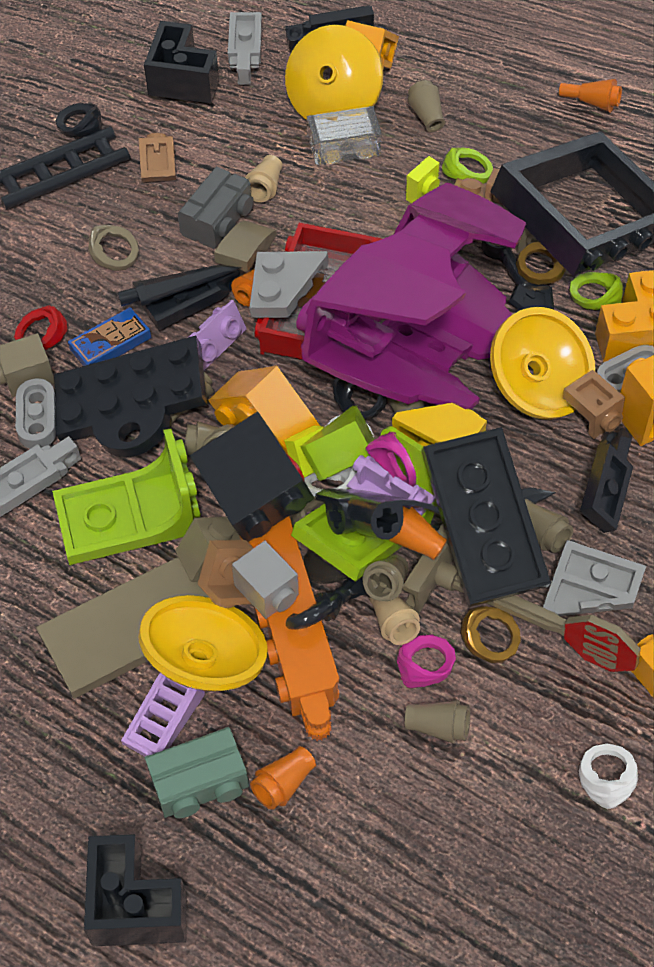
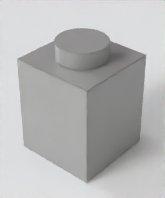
[232,541,299,619]

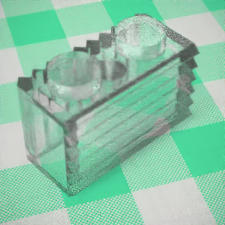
[307,106,382,166]

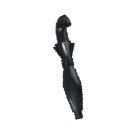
[286,576,367,630]

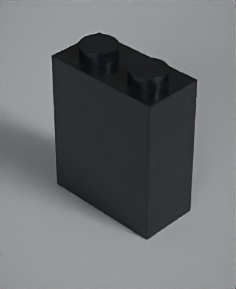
[190,411,315,542]

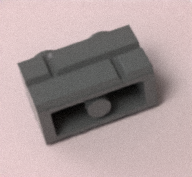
[178,166,254,249]

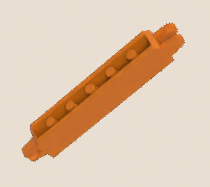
[239,516,339,741]

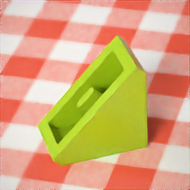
[300,405,375,480]

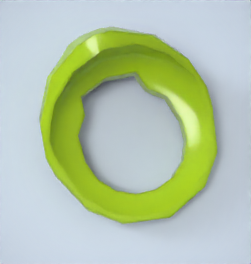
[442,148,493,184]
[569,272,623,310]

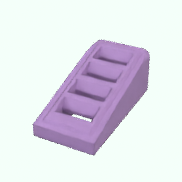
[121,673,205,757]

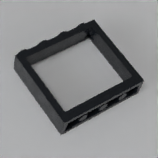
[490,131,654,276]

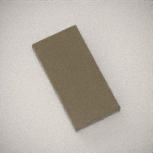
[36,557,209,699]

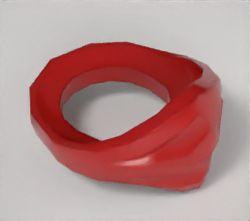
[14,305,68,350]

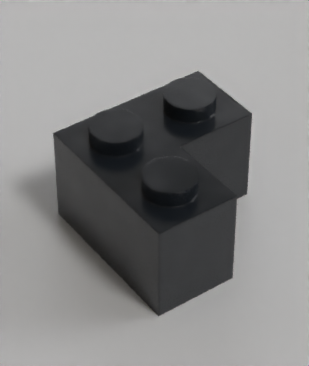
[144,20,219,104]
[84,834,187,947]

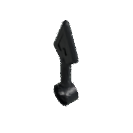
[481,241,554,311]

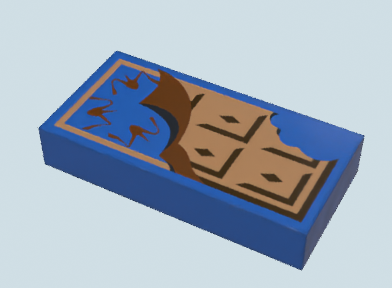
[68,307,151,366]

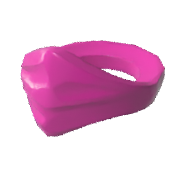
[365,432,416,487]
[397,635,456,688]

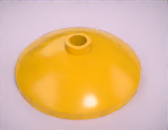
[285,25,383,128]
[490,307,595,420]
[138,595,268,691]

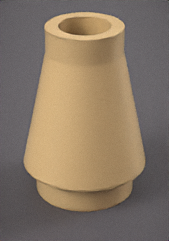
[245,155,282,202]
[369,596,420,645]

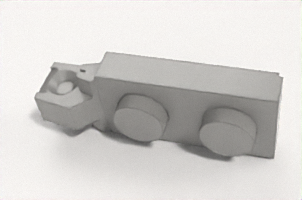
[228,12,262,85]
[0,436,81,517]

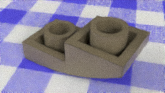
[214,220,277,272]

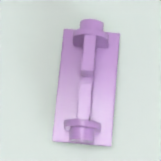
[189,300,247,370]
[347,455,436,516]

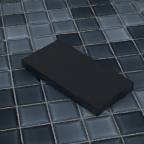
[421,427,551,608]

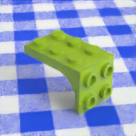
[291,426,437,582]
[52,428,200,565]

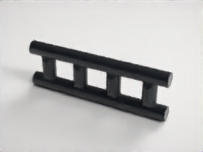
[0,126,130,210]

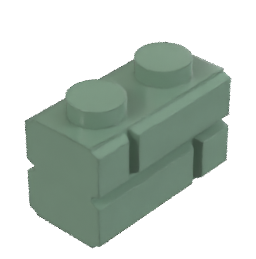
[145,727,249,818]

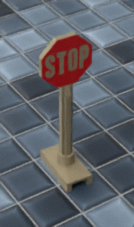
[403,524,641,672]

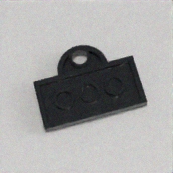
[54,335,207,457]

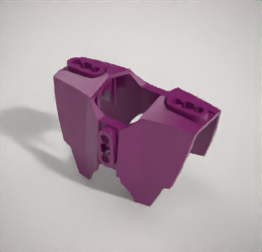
[296,182,526,410]

